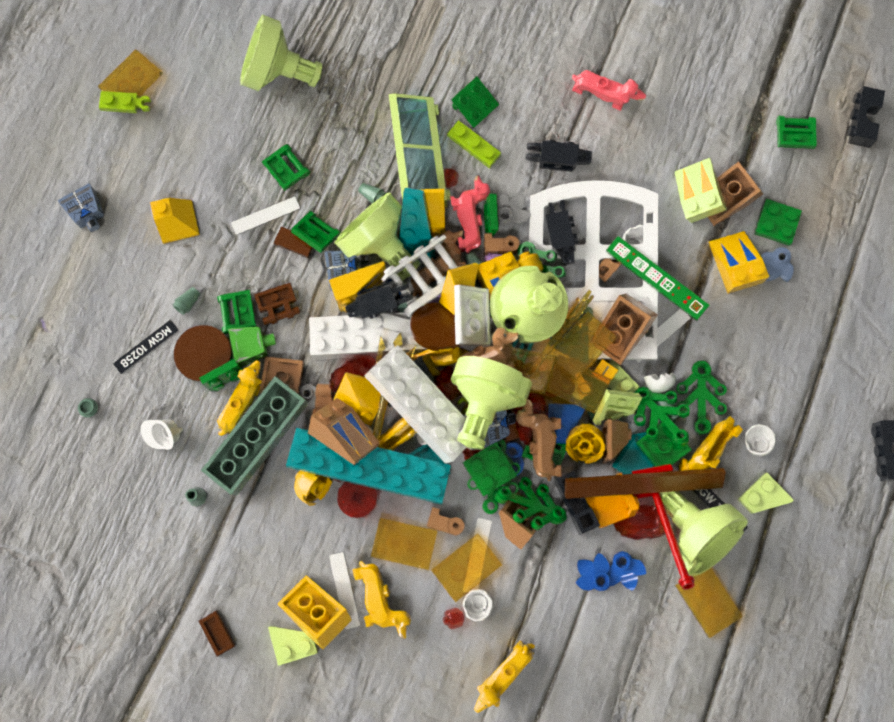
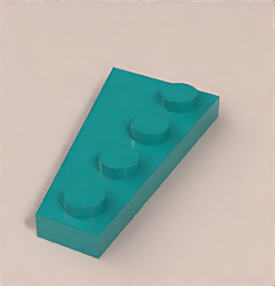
[399,188,436,260]

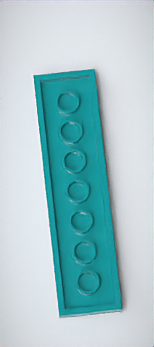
[286,428,451,505]

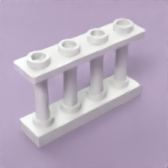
[381,235,460,317]

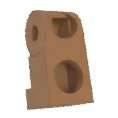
[483,233,519,257]
[599,259,622,283]
[312,384,336,415]
[427,507,464,535]

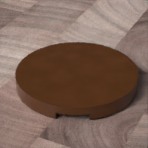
[410,302,460,351]
[174,325,232,382]

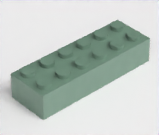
[201,377,310,495]

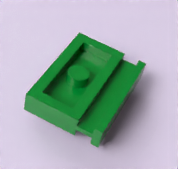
[483,194,499,238]

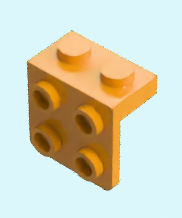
[584,473,639,528]

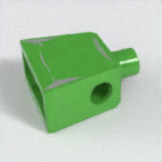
[228,327,276,367]

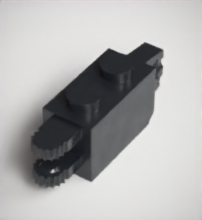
[525,139,592,172]
[545,199,579,266]
[345,280,414,319]

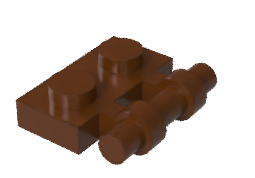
[254,283,300,325]

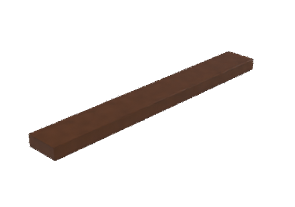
[564,468,726,499]

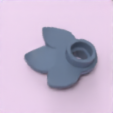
[761,247,794,282]

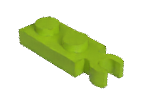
[98,91,151,113]

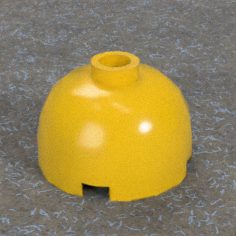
[566,423,605,464]
[294,471,332,506]

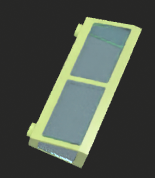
[389,94,451,207]

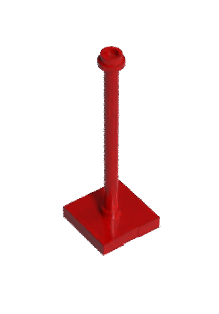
[632,464,695,590]

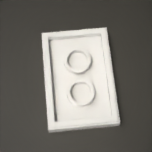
[454,285,491,347]

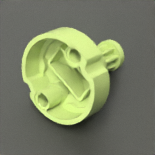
[240,14,322,91]
[334,192,420,280]
[490,266,568,344]
[451,356,532,449]
[654,491,748,576]

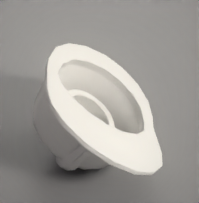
[141,419,183,450]

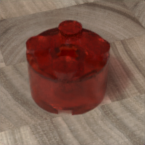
[337,482,379,519]

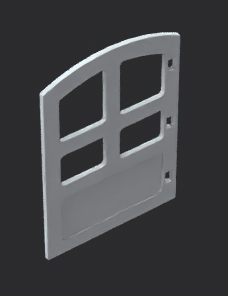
[525,181,658,360]

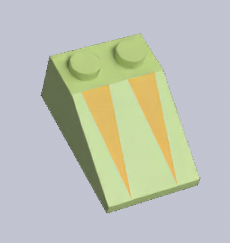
[675,158,727,223]

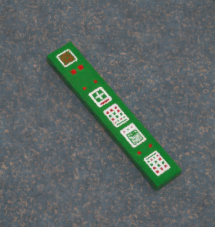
[606,236,710,321]

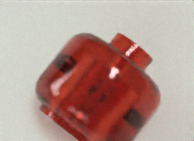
[443,168,459,188]
[443,608,464,629]

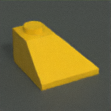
[150,198,200,244]
[439,263,479,315]
[333,372,381,425]

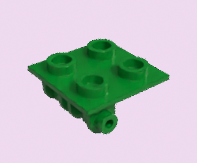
[451,76,499,128]

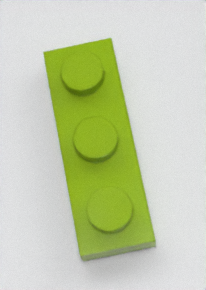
[447,120,501,169]

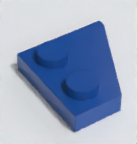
[548,404,586,444]

